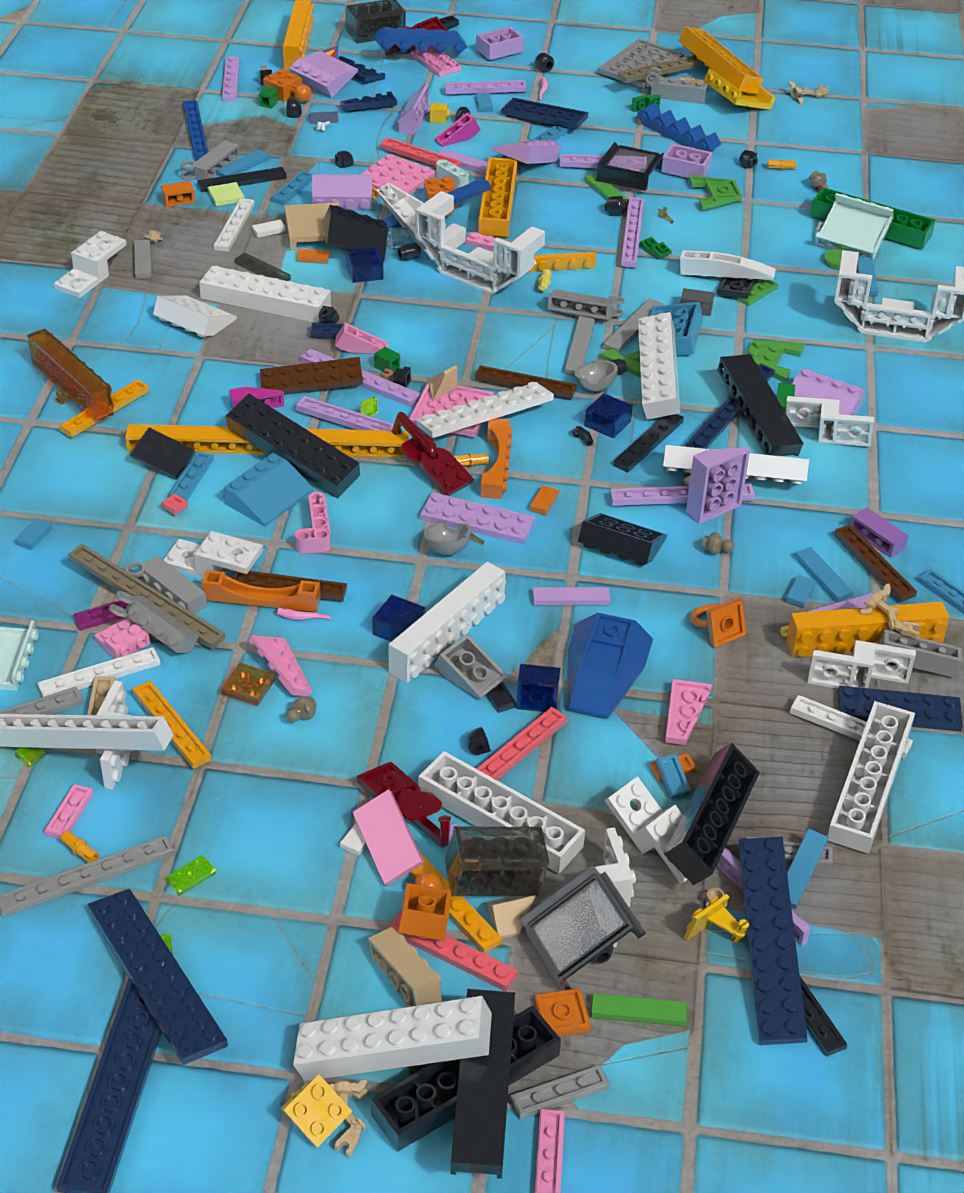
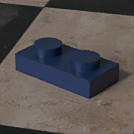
[311,323,343,339]

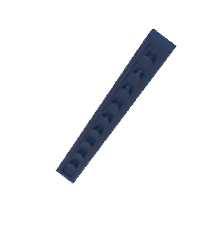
[684,363,775,449]

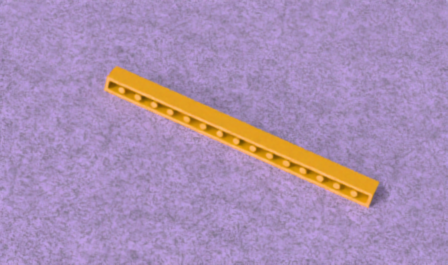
[125,424,409,458]

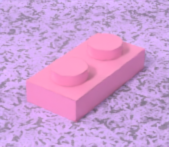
[465,232,496,251]

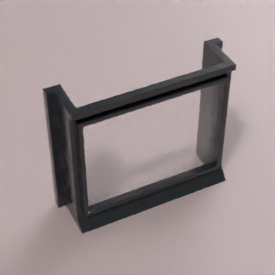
[596,142,664,191]
[519,865,646,991]

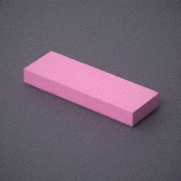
[44,784,94,840]

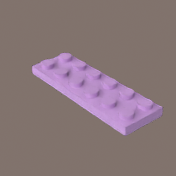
[420,492,536,544]

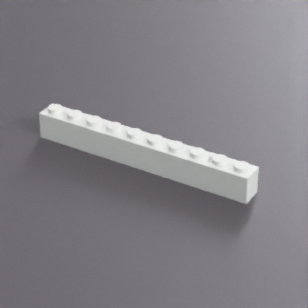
[0,714,173,751]

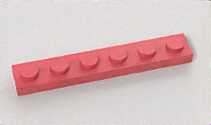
[380,137,461,167]
[477,707,567,780]
[388,912,518,992]

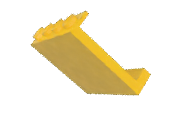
[704,68,776,110]

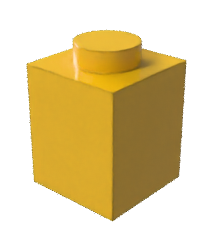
[430,103,450,123]

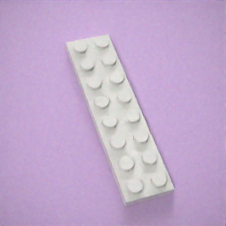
[416,382,554,438]

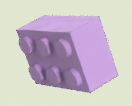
[476,26,524,60]
[661,144,713,178]

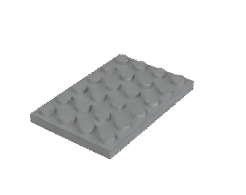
[598,39,684,88]

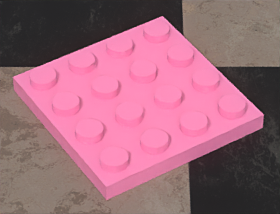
[360,154,436,195]
[409,383,494,438]

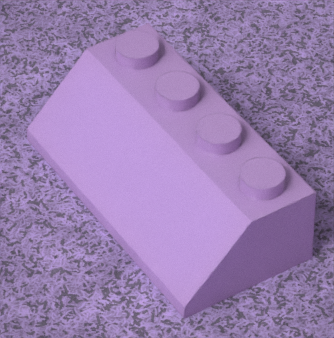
[397,83,429,135]
[312,174,372,210]

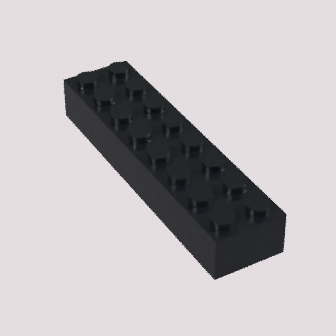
[226,393,360,499]
[663,743,760,886]
[371,1005,561,1152]

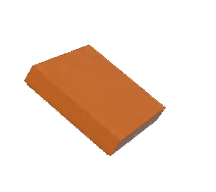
[534,988,591,1036]

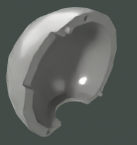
[575,359,618,392]
[423,521,472,555]

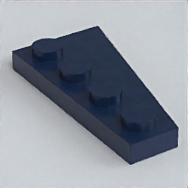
[339,56,385,84]
[340,91,397,112]

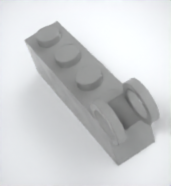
[646,67,707,104]
[180,140,240,181]
[547,289,625,320]
[125,556,207,614]
[109,591,199,653]
[872,629,962,677]

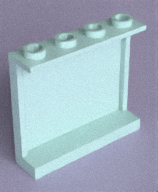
[815,193,893,262]
[0,620,39,691]

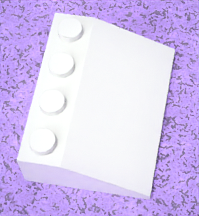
[153,295,237,338]

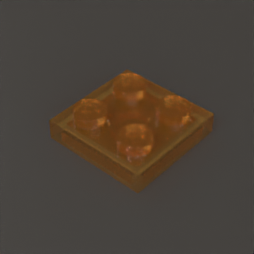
[221,662,276,706]

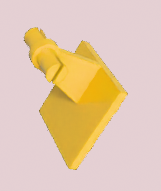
[683,894,749,943]
[280,1074,352,1148]

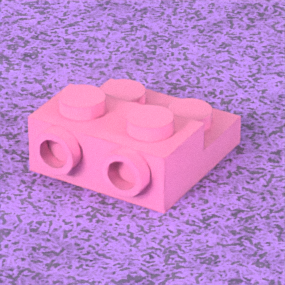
[94,618,150,659]

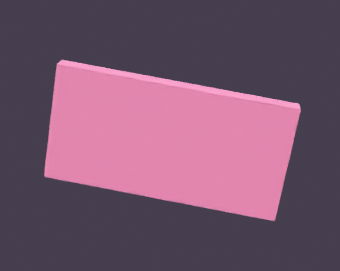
[411,46,462,77]
[353,789,424,886]

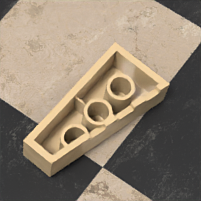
[368,927,442,1007]

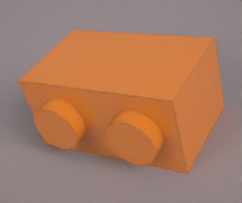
[161,181,195,207]

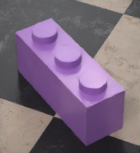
[850,507,909,558]

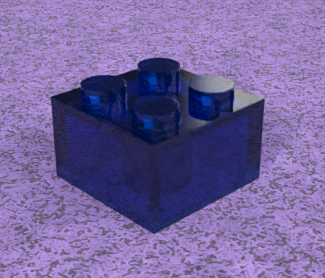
[347,247,384,283]
[584,393,633,439]
[372,594,426,642]
[516,664,561,712]

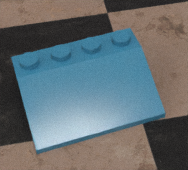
[650,302,703,356]
[223,453,314,527]

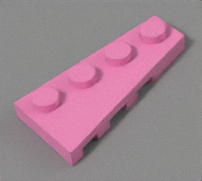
[248,635,312,696]
[665,679,713,745]

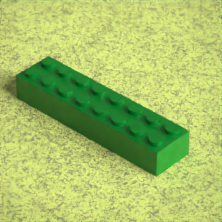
[810,187,936,249]

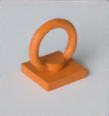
[690,598,746,648]

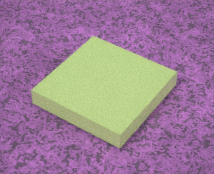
[208,182,245,206]

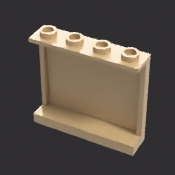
[285,202,339,251]

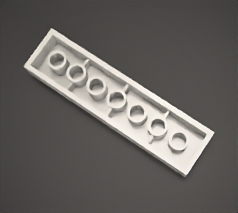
[199,266,331,323]
[638,312,680,419]
[663,445,809,484]
[389,562,506,683]
[828,701,915,854]
[418,751,585,874]
[293,996,492,1081]

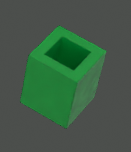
[259,86,279,109]
[374,347,400,372]

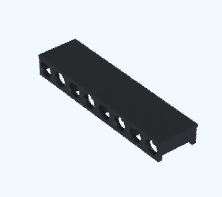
[717,354,804,456]
[450,989,515,1179]

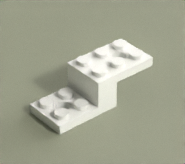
[53,231,126,298]
[786,396,874,447]
[163,531,263,578]
[807,640,916,689]
[96,681,135,790]
[604,776,687,884]
[589,827,636,948]

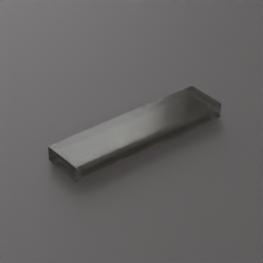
[234,253,291,281]

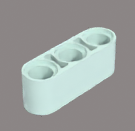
[436,160,469,188]

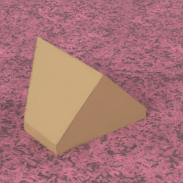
[427,365,458,401]
[485,895,536,939]

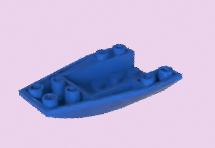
[568,612,653,718]

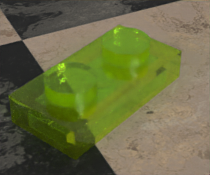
[166,855,216,896]

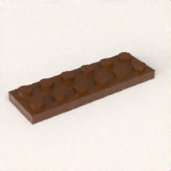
[260,357,363,394]

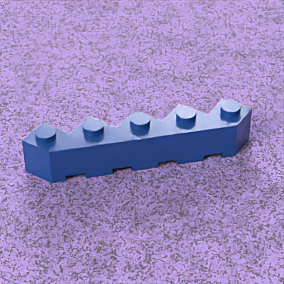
[374,27,468,55]
[637,102,722,152]

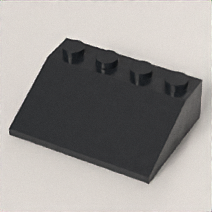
[323,204,388,262]
[578,513,667,566]

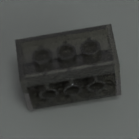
[346,0,406,44]
[445,826,550,896]

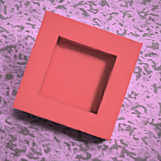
[162,494,188,515]

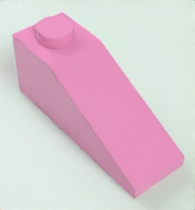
[335,323,388,354]

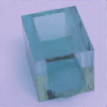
[387,228,408,249]

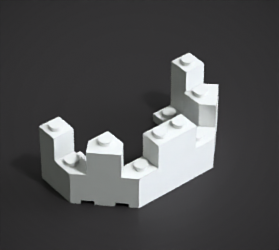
[415,191,545,294]
[834,250,964,342]

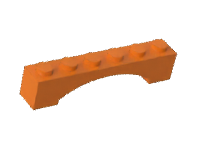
[481,418,513,499]
[202,570,321,612]

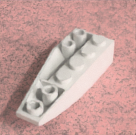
[376,183,446,251]
[680,250,776,280]

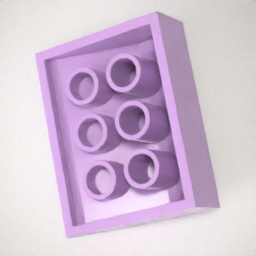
[289,51,358,98]
[492,139,561,164]
[792,368,865,415]
[686,447,750,524]

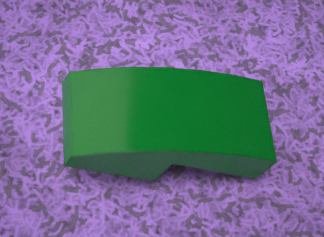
[631,94,661,113]
[639,236,672,258]
[777,383,795,413]

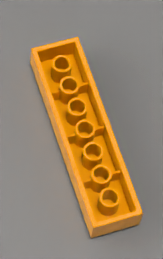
[283,0,314,71]
[678,26,764,94]
[478,157,518,237]
[786,602,950,658]

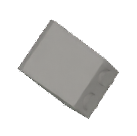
[434,633,508,699]

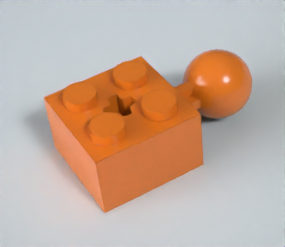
[263,69,312,102]
[424,177,458,217]
[398,871,451,941]

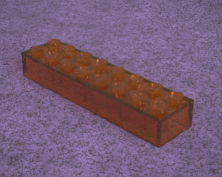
[27,328,115,422]

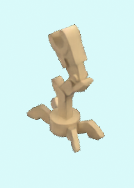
[786,81,829,105]
[860,584,920,639]
[329,1080,368,1158]

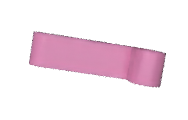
[295,492,331,554]

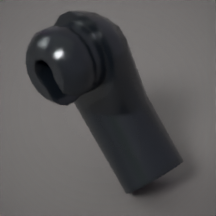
[572,426,594,446]

